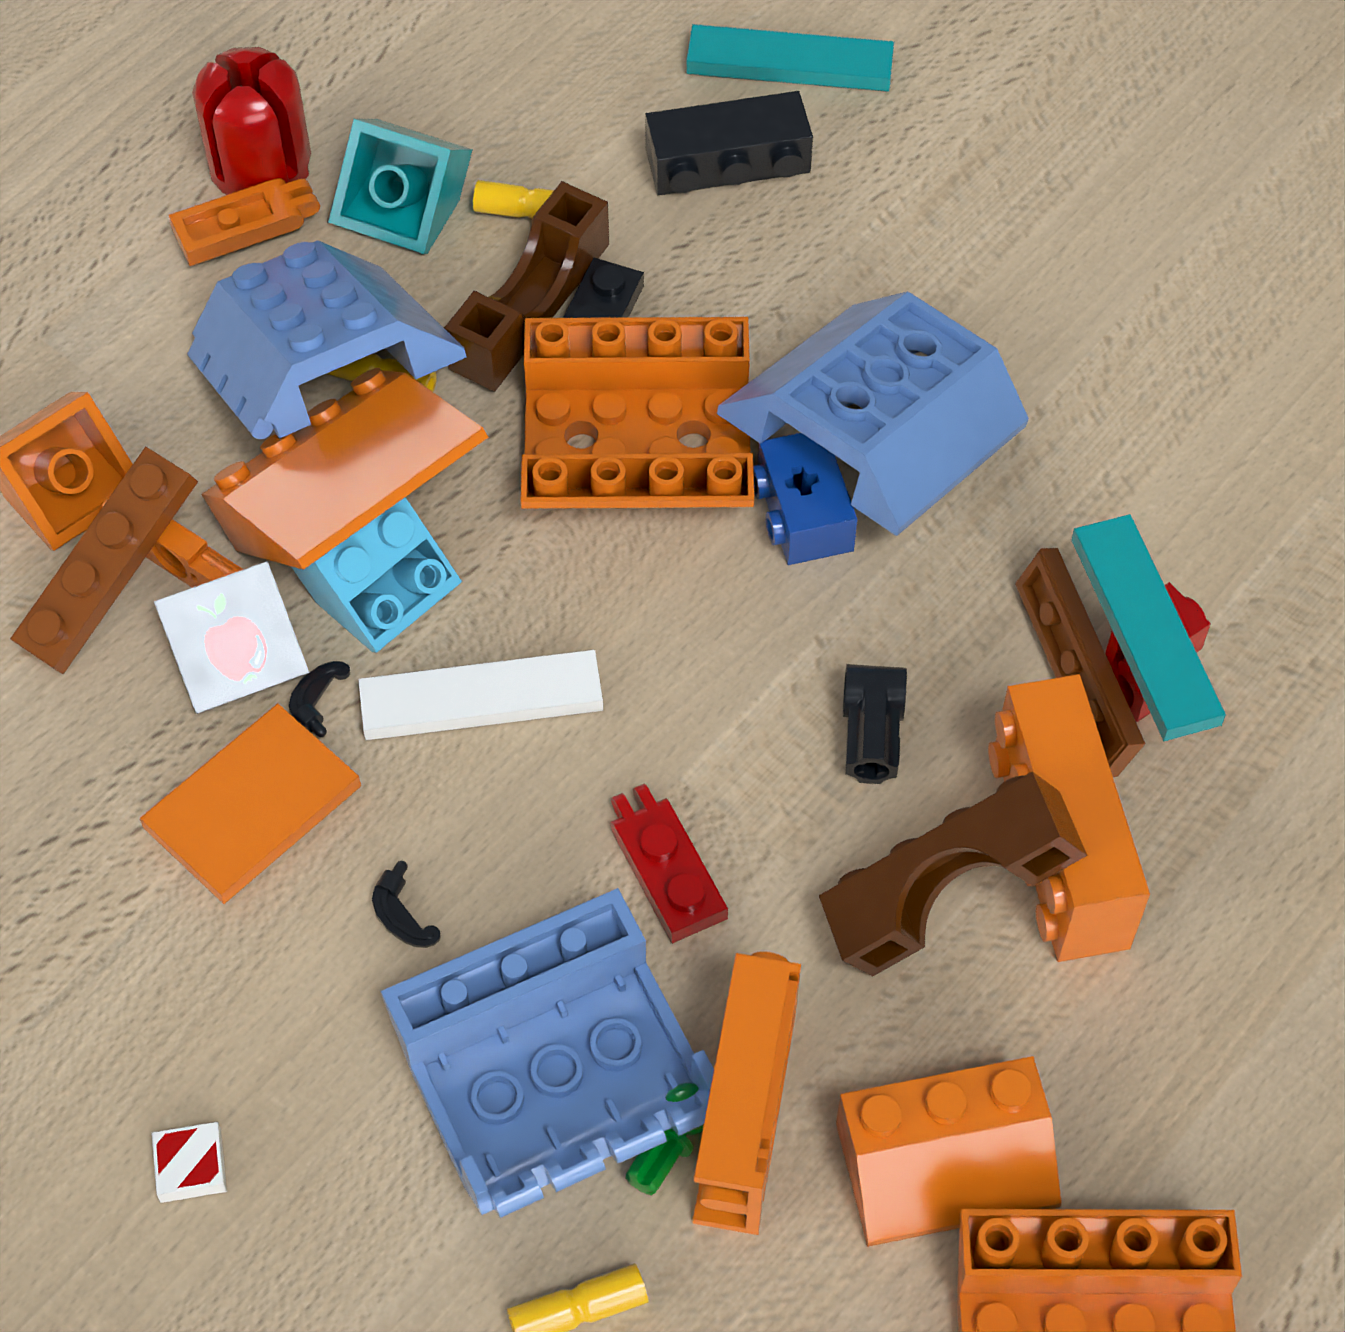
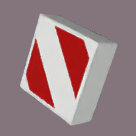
[152,1122,227,1203]

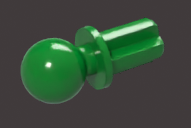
[625,1083,704,1195]

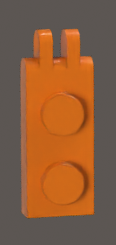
[169,178,320,266]

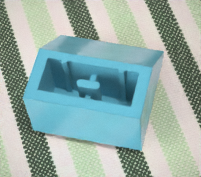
[291,497,462,653]

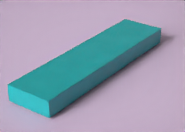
[686,24,894,91]
[1071,514,1226,741]

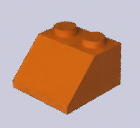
[0,392,133,551]

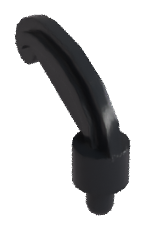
[289,661,350,737]
[372,860,441,948]

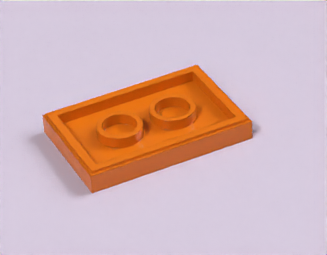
[140,703,361,904]

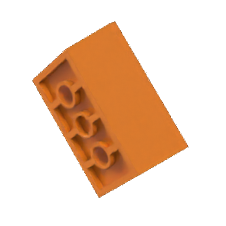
[521,317,754,509]
[957,1209,1242,1332]

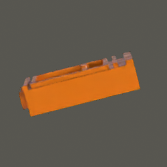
[693,951,801,1235]

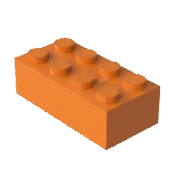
[988,674,1150,962]

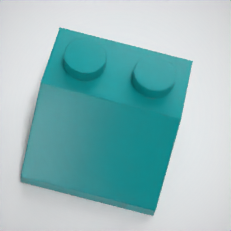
[328,119,473,254]

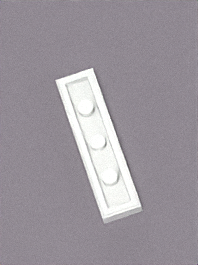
[358,650,603,740]

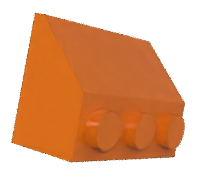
[836,1056,1062,1247]

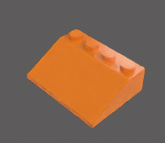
[201,368,489,570]

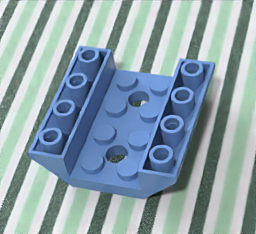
[717,291,1029,536]

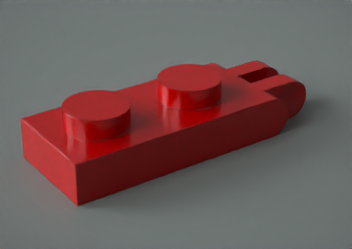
[610,783,728,944]

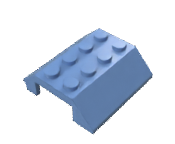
[187,240,467,439]
[381,888,714,1218]

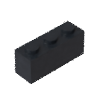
[645,91,813,196]

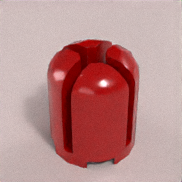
[192,47,311,195]

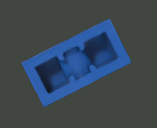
[753,433,858,566]

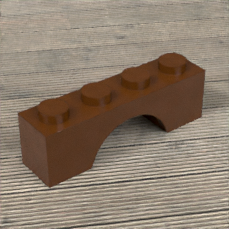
[444,181,609,392]
[819,772,1088,977]

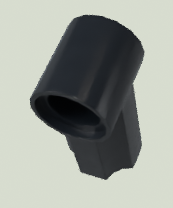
[843,664,907,784]

